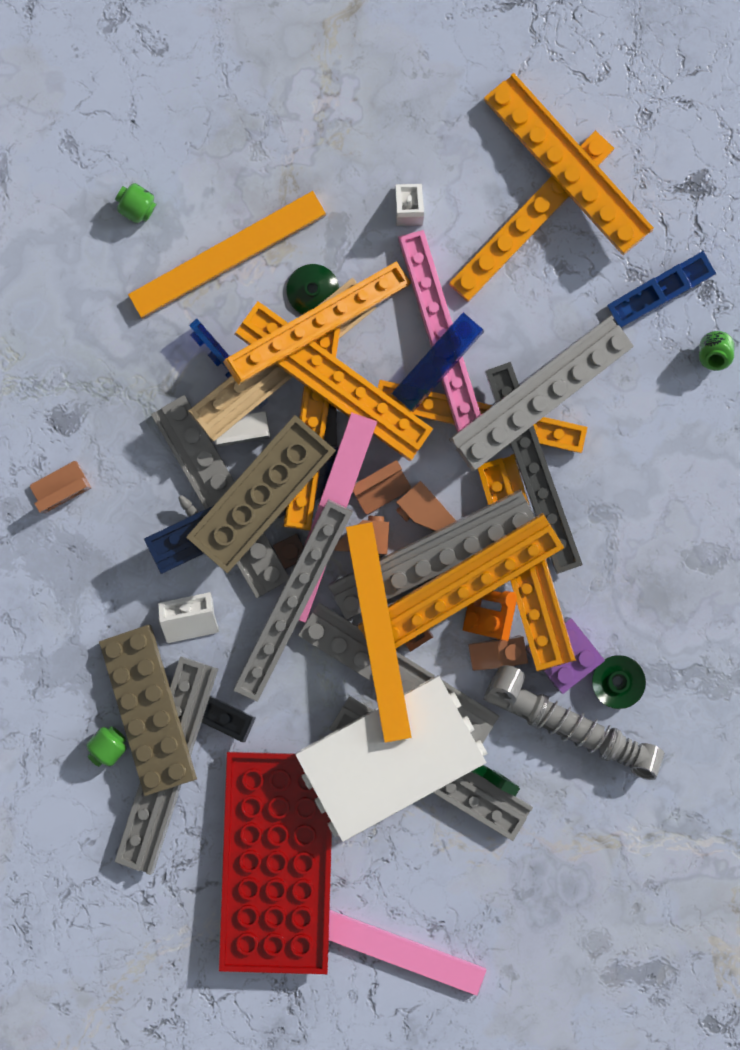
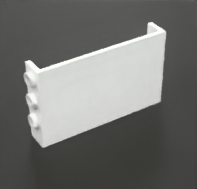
[296,675,488,842]

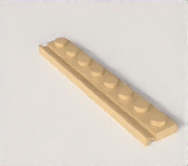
[188,278,376,442]

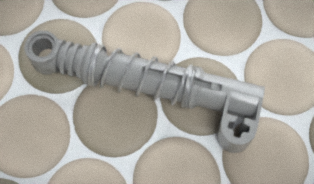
[483,665,665,780]

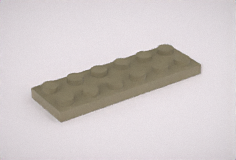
[186,415,336,574]
[99,625,197,796]

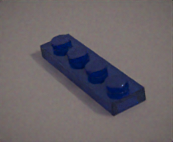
[392,312,484,412]
[189,319,268,409]

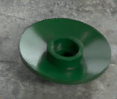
[286,264,339,315]
[592,655,646,709]

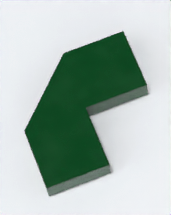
[471,765,520,797]

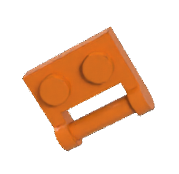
[462,591,517,641]

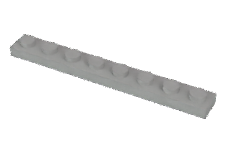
[233,499,353,702]

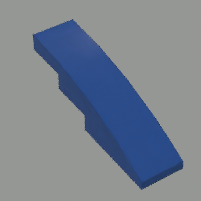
[607,251,716,328]

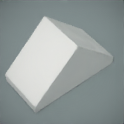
[395,184,424,226]

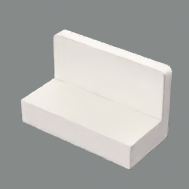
[215,411,270,447]
[158,592,219,643]

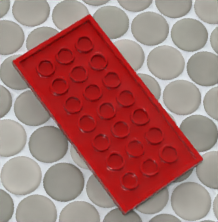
[219,751,332,975]

